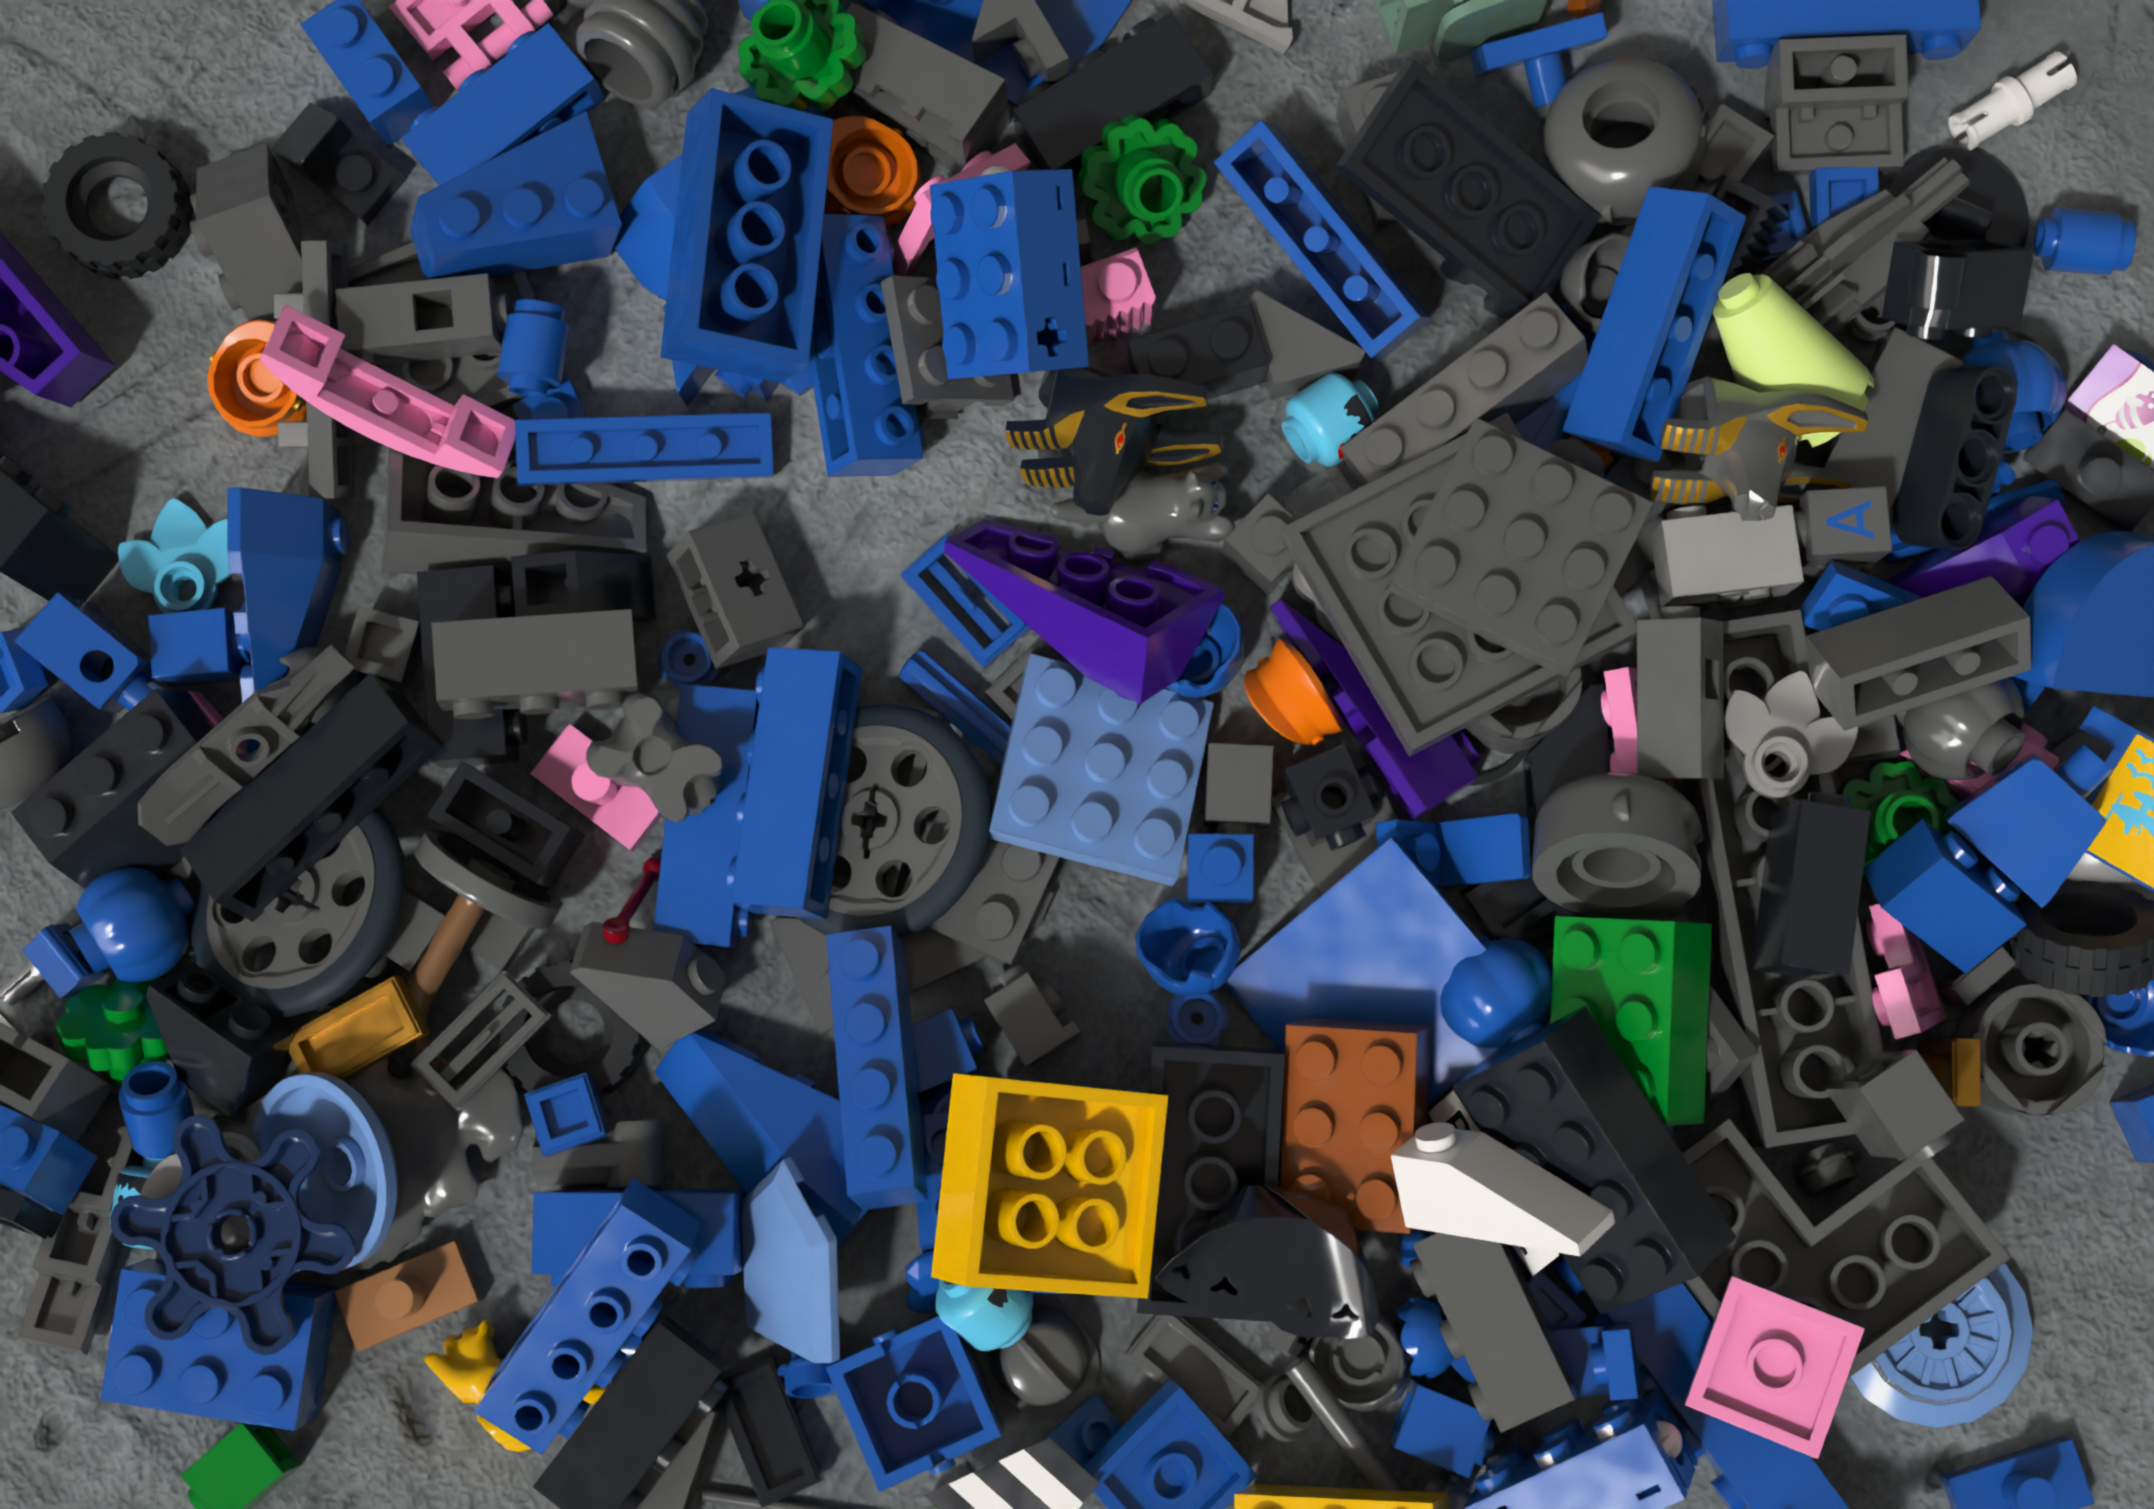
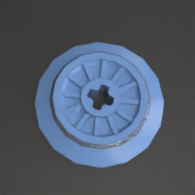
[1850,1263,2034,1428]

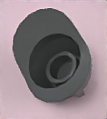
[970,1293,1100,1419]

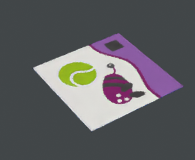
[2042,344,2154,469]

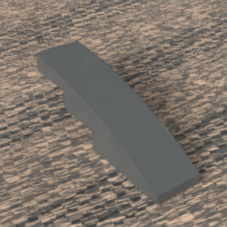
[17,1077,143,1356]

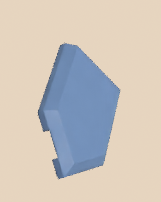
[741,1156,840,1363]

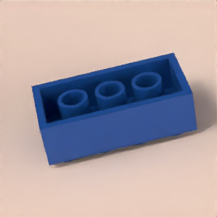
[660,88,833,383]

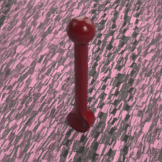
[603,857,661,944]

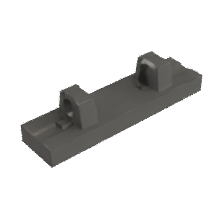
[273,241,355,499]

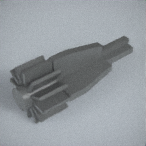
[1760,157,1970,335]

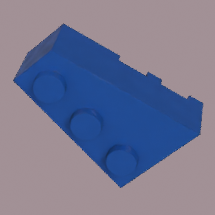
[410,111,622,280]

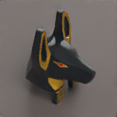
[1005,367,1223,516]

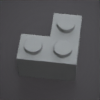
[1650,505,1804,611]

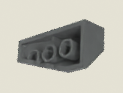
[382,448,647,574]

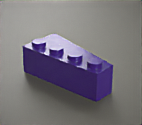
[0,231,116,407]

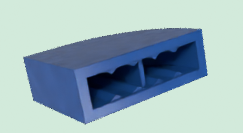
[2012,531,2154,698]

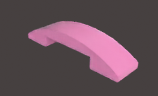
[260,304,515,478]

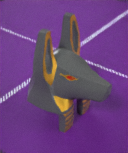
[1649,376,1868,521]

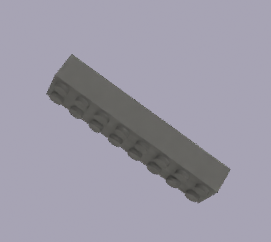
[1683,609,1883,1148]

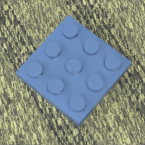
[988,653,1214,886]

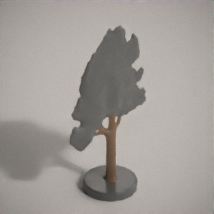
[212,829,563,1281]

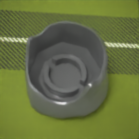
[1309,1306,1413,1412]

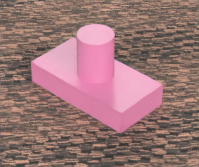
[530,724,663,852]

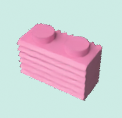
[1081,247,1156,347]

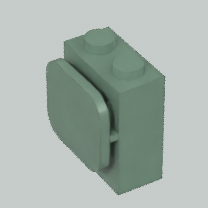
[1374,0,1547,62]

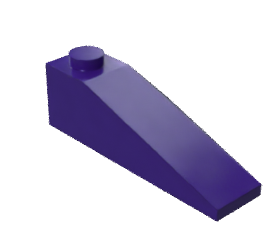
[1809,495,2081,634]
[944,519,1224,704]
[1270,599,1481,821]

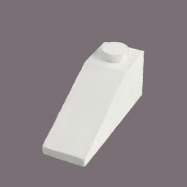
[1391,1122,1615,1256]

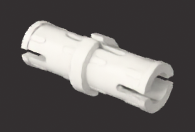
[1948,51,2077,151]

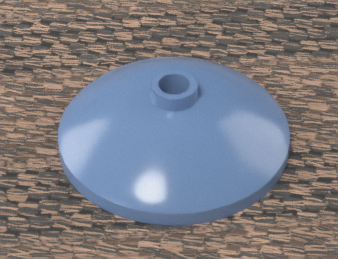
[252,1072,398,1269]

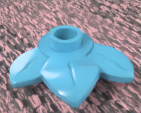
[118,498,233,614]

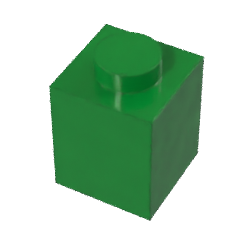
[180,1423,301,1509]

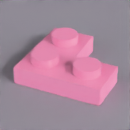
[1866,903,1948,1039]

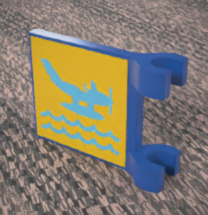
[2080,706,2154,892]

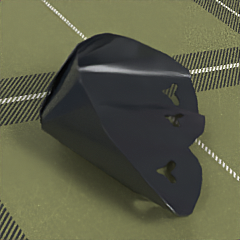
[1155,1184,1379,1339]

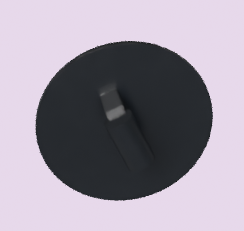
[1887,148,2028,248]

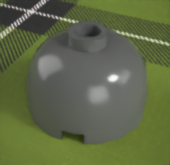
[0,696,74,810]

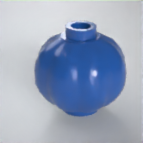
[1960,332,2067,454]
[69,867,195,982]
[1440,936,1553,1051]

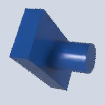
[1470,12,1608,108]
[1940,1436,2095,1509]

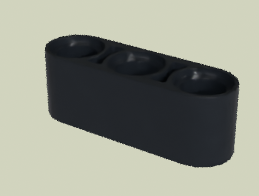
[1893,365,2017,551]

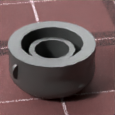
[1543,57,1706,226]
[1532,772,1704,919]

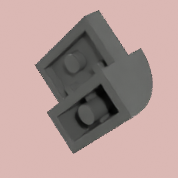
[1764,35,1909,176]

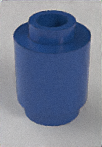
[2033,207,2136,276]
[497,299,570,398]
[119,1061,195,1159]

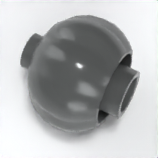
[1903,677,2025,780]

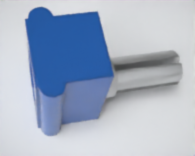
[0,923,106,1006]

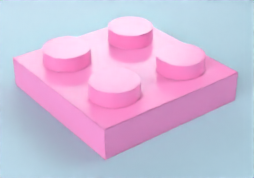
[1684,1276,1865,1459]

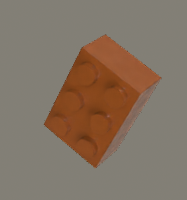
[1280,1018,1431,1234]

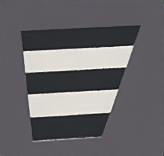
[923,1438,1100,1509]

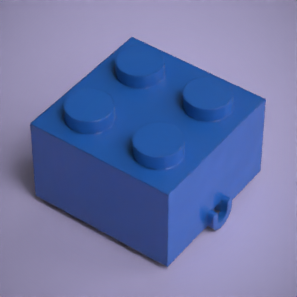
[825,1313,1005,1492]

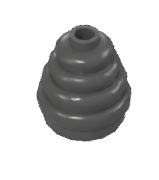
[575,0,713,107]

